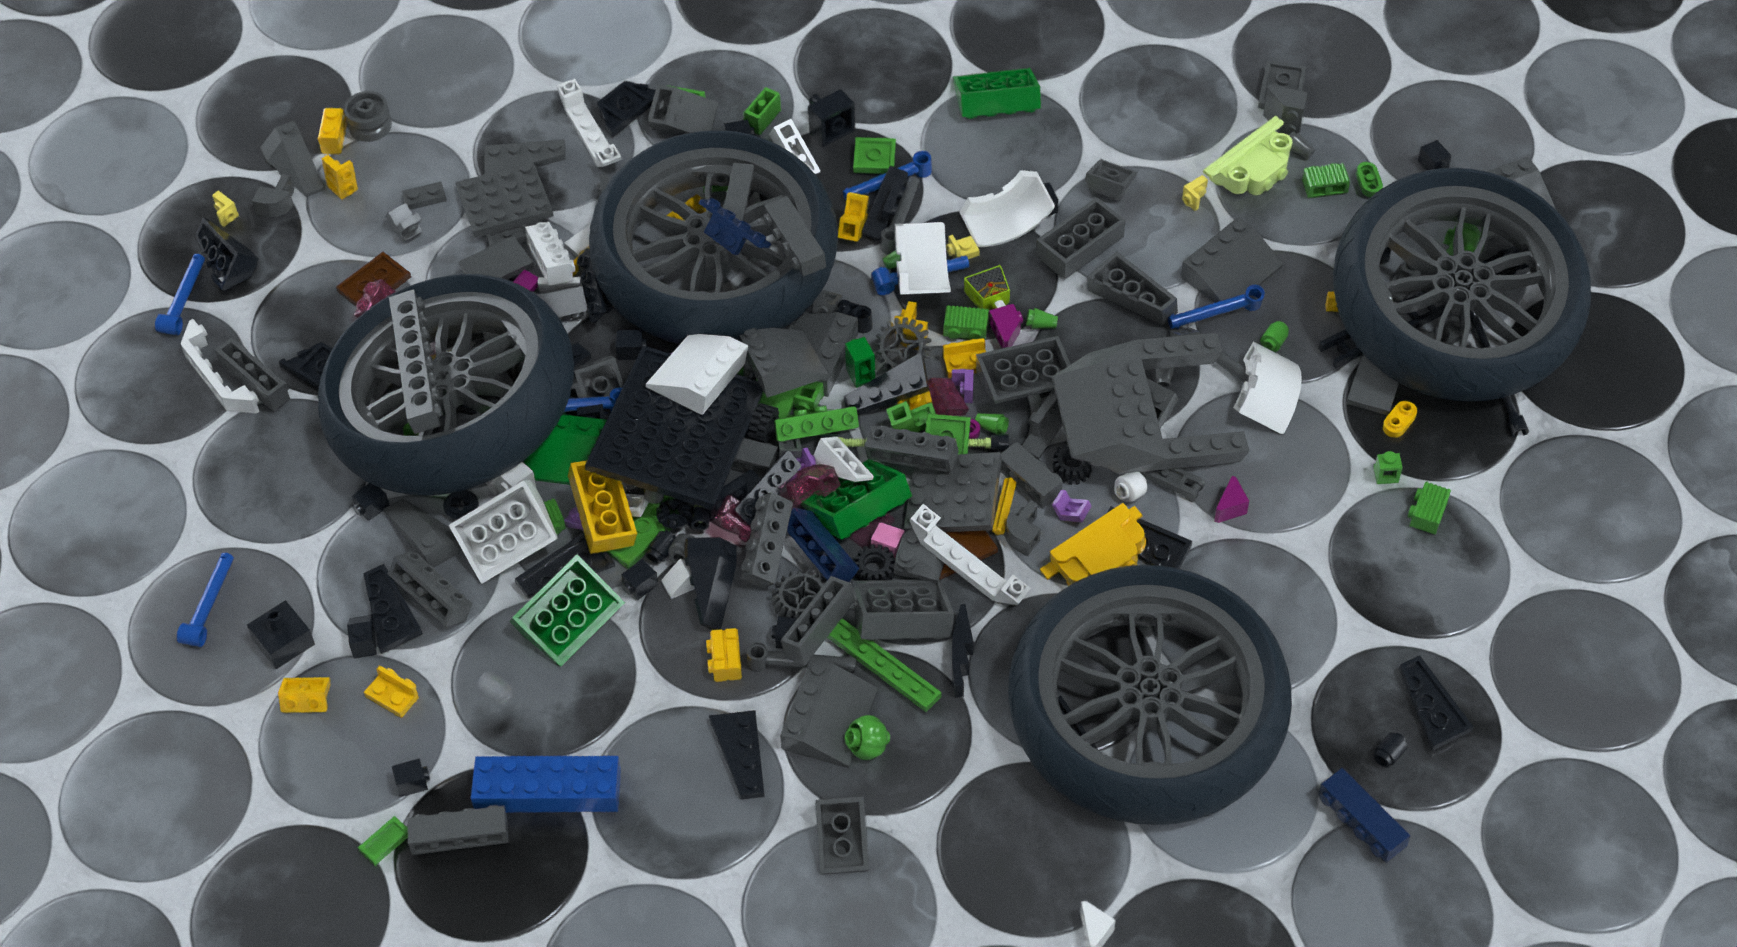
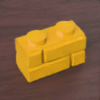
[318,108,347,154]
[706,628,742,682]

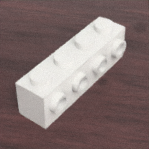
[525,222,575,286]

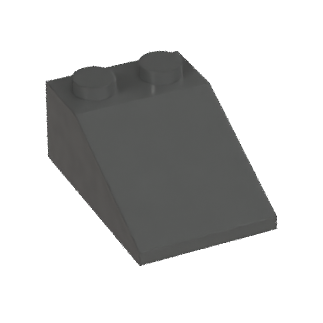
[815,796,869,874]

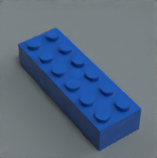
[471,756,621,812]

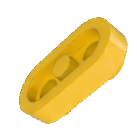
[1383,401,1417,438]

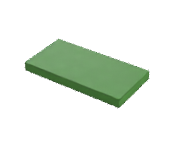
[606,495,678,569]

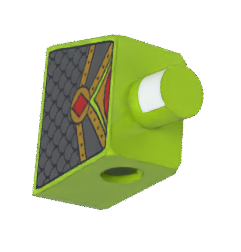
[964,265,1010,310]

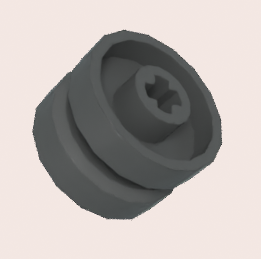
[344,91,392,142]

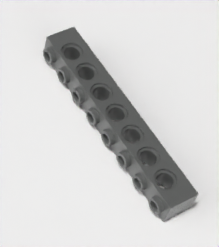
[389,289,442,434]

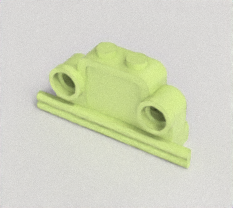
[1203,116,1292,195]

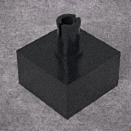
[808,89,855,148]
[247,600,315,669]

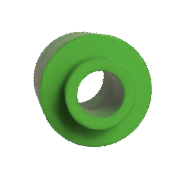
[1260,321,1289,352]

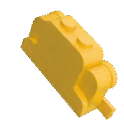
[1040,503,1146,586]

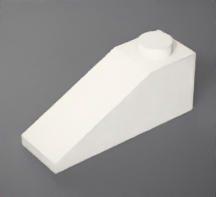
[769,119,820,174]
[813,437,874,482]

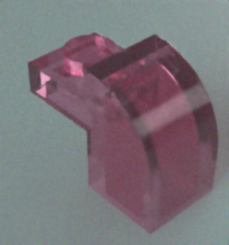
[786,464,841,505]

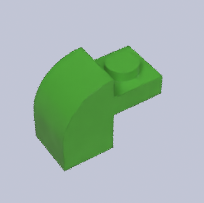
[886,401,936,433]

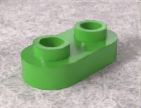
[1356,162,1383,197]

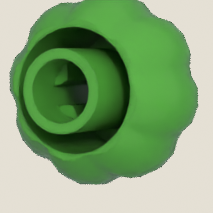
[1443,223,1484,256]
[845,715,890,760]

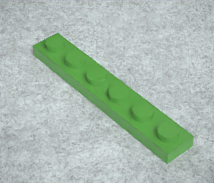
[827,618,941,712]

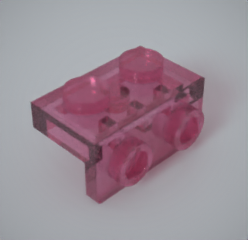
[354,279,396,318]
[928,378,969,415]
[715,495,752,543]

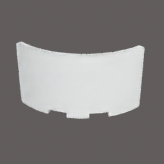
[960,170,1055,247]
[894,222,951,294]
[1233,341,1302,434]

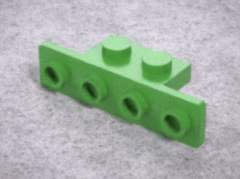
[774,405,859,441]

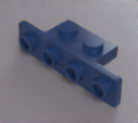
[699,198,772,255]

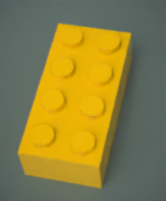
[568,460,637,554]

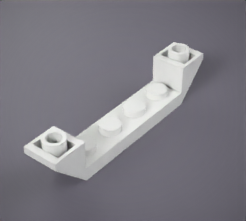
[557,79,622,167]
[181,319,259,413]
[909,504,1031,605]

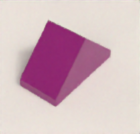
[1214,476,1249,523]

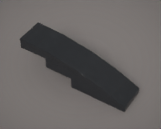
[952,604,974,698]

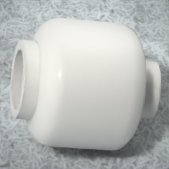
[1114,472,1147,503]

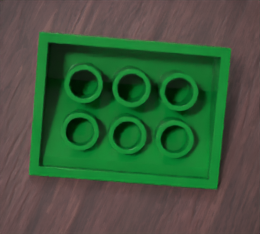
[953,68,1041,119]
[524,415,607,485]
[799,459,912,539]
[509,555,625,667]

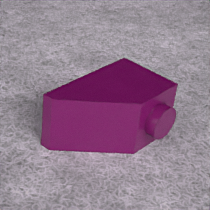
[989,304,1023,349]

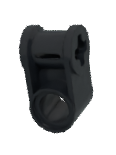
[836,300,873,333]

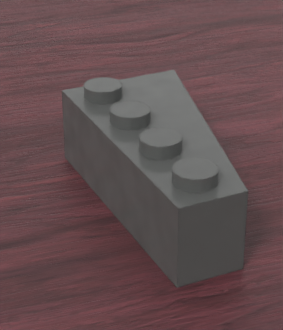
[1087,251,1178,325]

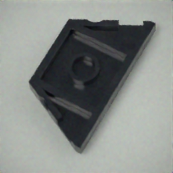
[597,81,656,137]
[279,342,333,388]

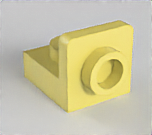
[1182,175,1208,211]
[212,191,239,227]
[946,235,979,259]

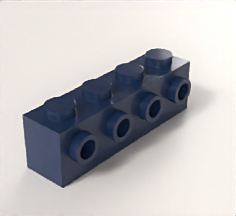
[787,508,859,582]
[1318,768,1411,863]

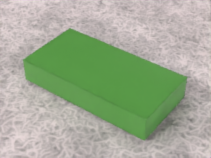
[358,816,408,866]

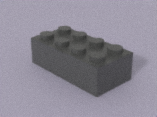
[1036,197,1126,280]

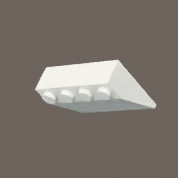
[646,334,748,415]
[449,480,558,584]

